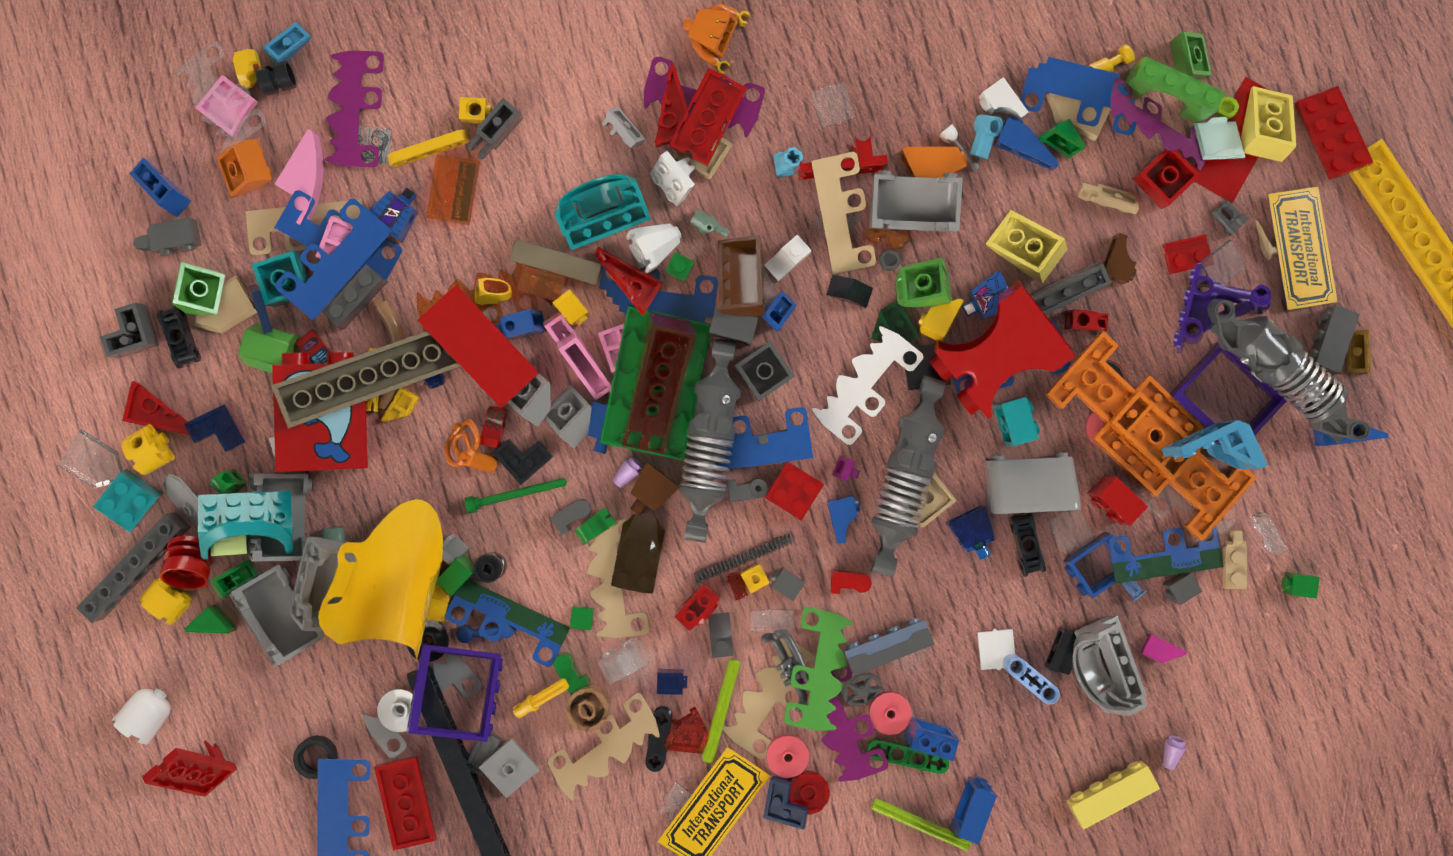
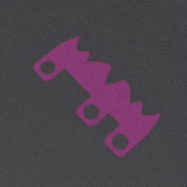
[324,51,384,167]
[644,57,765,137]
[1111,78,1206,171]
[800,662,888,782]

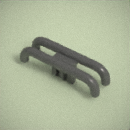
[761,629,809,713]

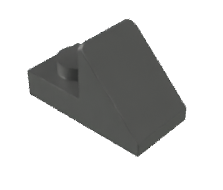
[708,612,734,658]

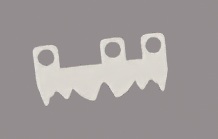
[812,326,923,445]

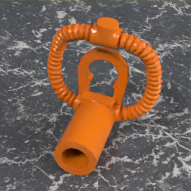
[444,419,497,473]

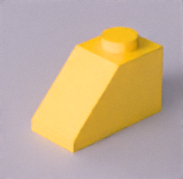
[552,289,590,327]
[918,299,964,342]

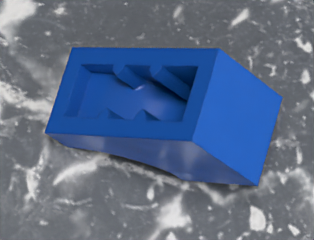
[827,495,860,544]

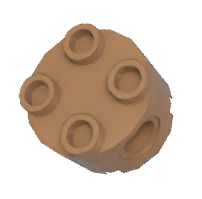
[565,683,611,732]

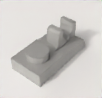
[602,107,646,148]

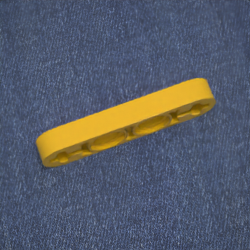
[387,130,469,167]

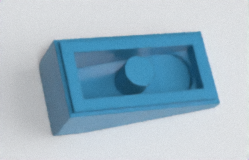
[263,22,311,64]

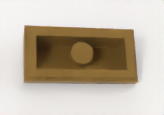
[1346,330,1372,374]

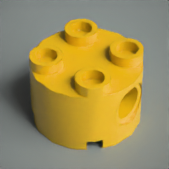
[121,424,175,476]
[138,577,193,625]

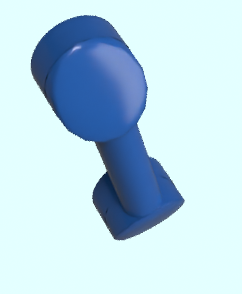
[456,624,516,643]

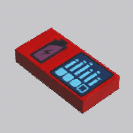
[295,329,332,364]

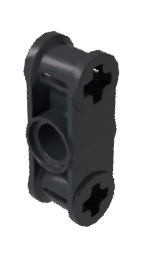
[157,306,201,369]
[1009,513,1046,577]
[645,706,672,772]

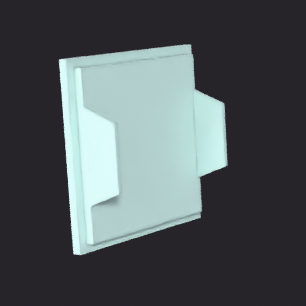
[1193,117,1245,160]

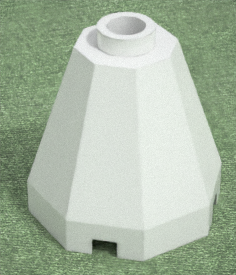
[626,223,682,273]

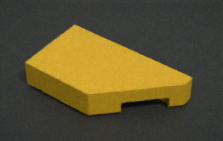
[380,387,420,422]

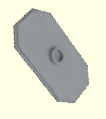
[163,473,198,531]

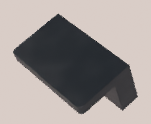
[1044,626,1076,675]

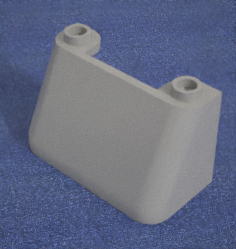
[868,171,963,232]
[985,452,1081,514]
[247,473,312,562]
[290,536,356,632]
[230,564,324,668]

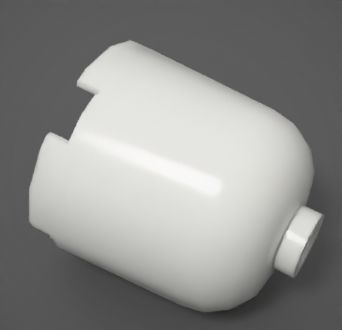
[112,689,171,745]

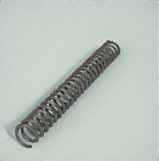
[694,533,792,585]

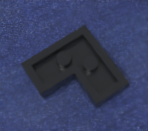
[493,439,554,485]

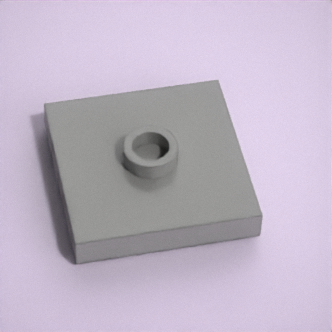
[478,737,540,798]

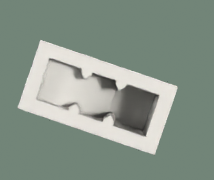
[978,77,1028,119]
[764,234,811,281]

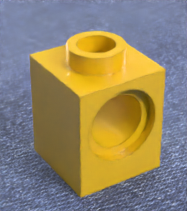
[459,97,492,124]
[740,562,770,593]

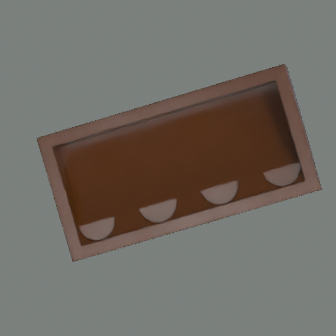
[718,235,765,316]

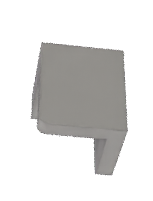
[442,534,469,565]

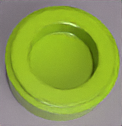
[1216,96,1239,119]

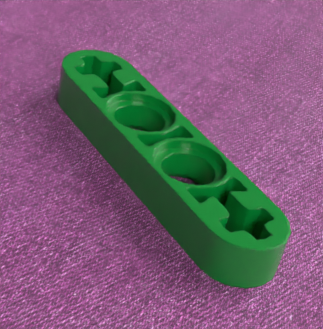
[867,738,949,774]

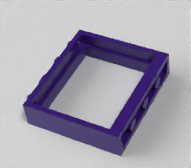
[1169,342,1287,444]
[406,644,503,742]

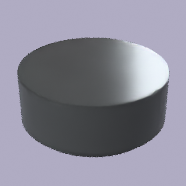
[879,249,901,271]

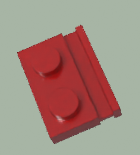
[1162,234,1213,275]

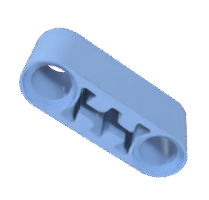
[1003,654,1060,704]

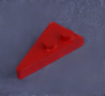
[654,64,688,148]
[594,247,664,316]
[122,381,202,437]

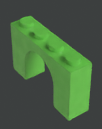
[1124,56,1225,123]

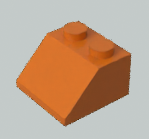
[216,139,272,198]

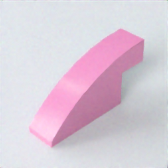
[275,129,324,225]
[543,311,611,400]

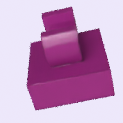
[832,456,860,481]

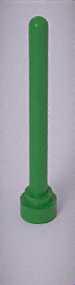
[464,478,567,514]

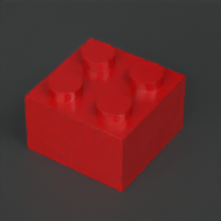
[1132,148,1201,209]
[764,462,824,521]
[1087,475,1148,526]

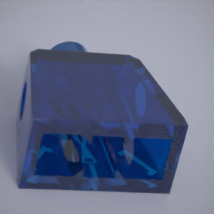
[945,505,995,560]

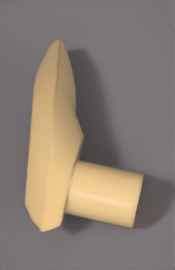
[1255,221,1278,260]

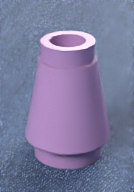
[612,456,643,488]
[1162,735,1186,770]

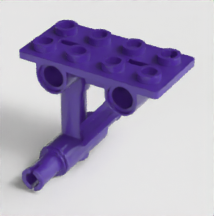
[1173,263,1272,354]

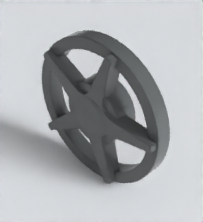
[842,673,882,706]

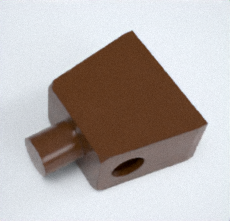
[630,462,679,515]

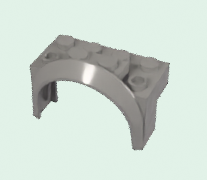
[1073,616,1147,716]

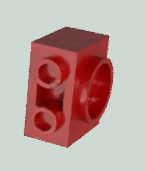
[674,581,720,631]

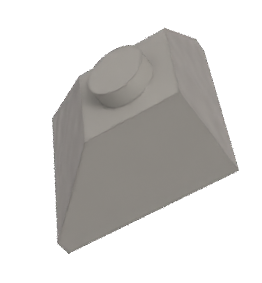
[508,374,551,427]
[545,384,592,448]

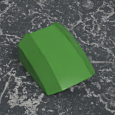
[895,258,952,307]
[238,323,299,373]

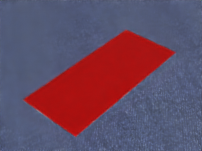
[1194,77,1269,203]
[417,285,539,408]

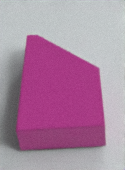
[1140,634,1187,663]

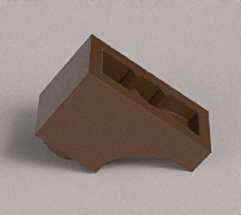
[1103,233,1136,285]

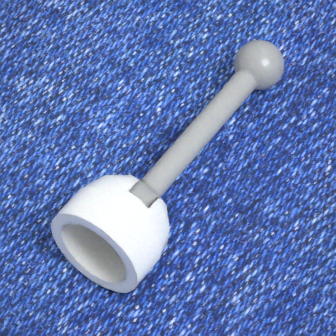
[939,124,979,171]

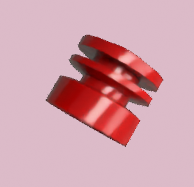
[160,536,214,590]

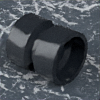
[256,60,297,96]
[474,552,507,583]

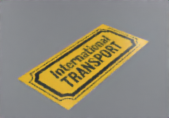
[1268,187,1338,310]
[657,747,770,856]

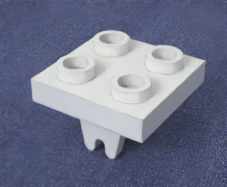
[650,151,696,207]

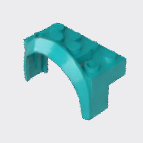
[554,174,651,250]
[198,491,293,559]

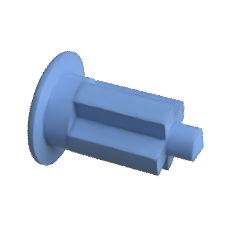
[1121,580,1147,602]

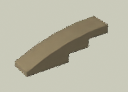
[509,240,601,285]

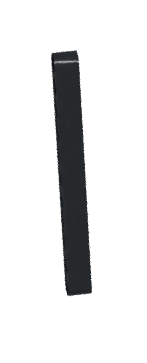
[407,665,511,856]

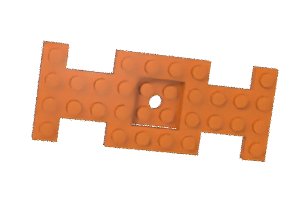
[1044,331,1257,541]

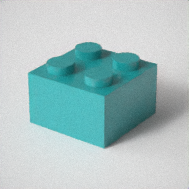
[251,251,309,308]
[993,397,1040,446]
[93,469,163,532]

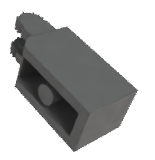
[468,98,523,160]
[133,217,202,256]

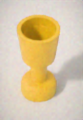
[1088,44,1135,72]

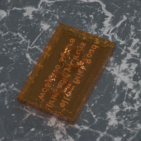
[426,154,480,225]

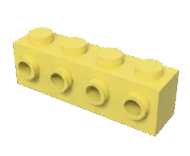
[1066,761,1160,829]

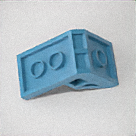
[1161,420,1268,469]

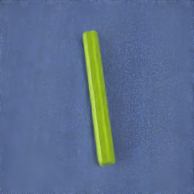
[702,659,740,763]
[871,798,971,851]

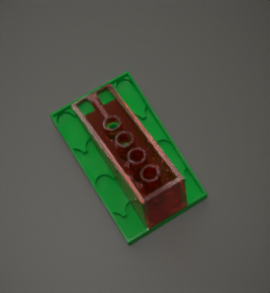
[600,305,711,461]

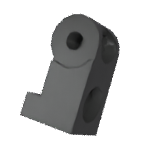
[726,479,768,502]
[550,499,592,536]

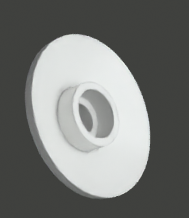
[377,689,413,732]

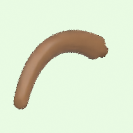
[372,297,404,410]

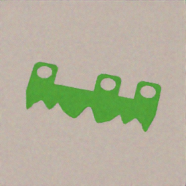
[784,607,854,731]

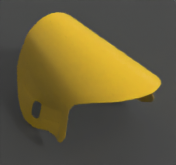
[318,499,443,662]

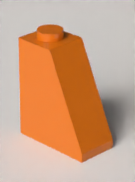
[899,147,968,178]

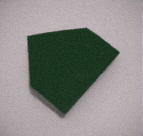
[871,301,920,343]

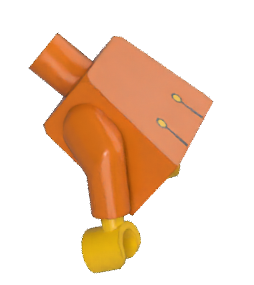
[683,4,750,75]

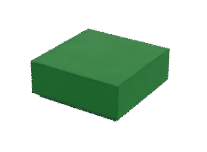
[570,606,594,630]

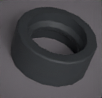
[293,735,338,779]

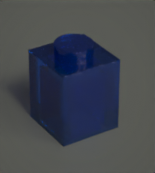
[657,669,688,695]

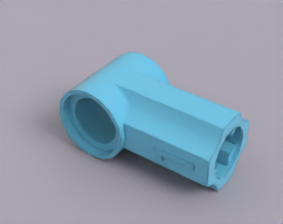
[970,114,1003,159]
[773,147,803,177]

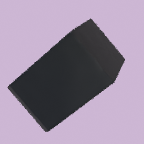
[826,275,873,308]

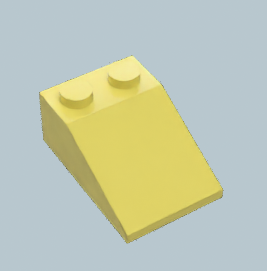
[1241,86,1296,162]
[986,210,1067,284]

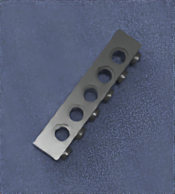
[76,512,191,623]

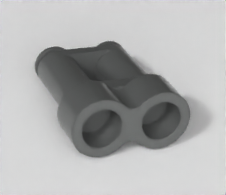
[1210,199,1249,237]

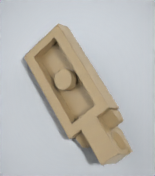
[1078,183,1139,214]
[1222,530,1247,589]

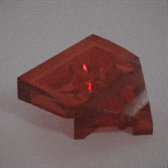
[664,707,709,754]

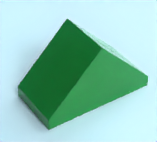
[1039,119,1086,158]
[436,554,475,597]
[210,560,258,599]
[185,604,236,634]

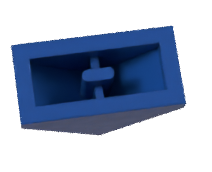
[761,291,797,332]

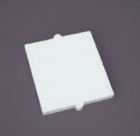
[977,628,1016,670]

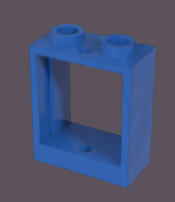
[1063,532,1124,598]
[904,717,959,761]
[951,776,997,845]

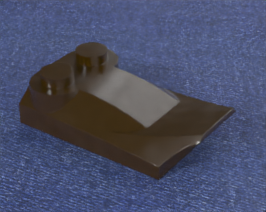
[611,514,665,594]

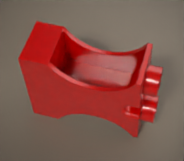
[930,280,1076,419]

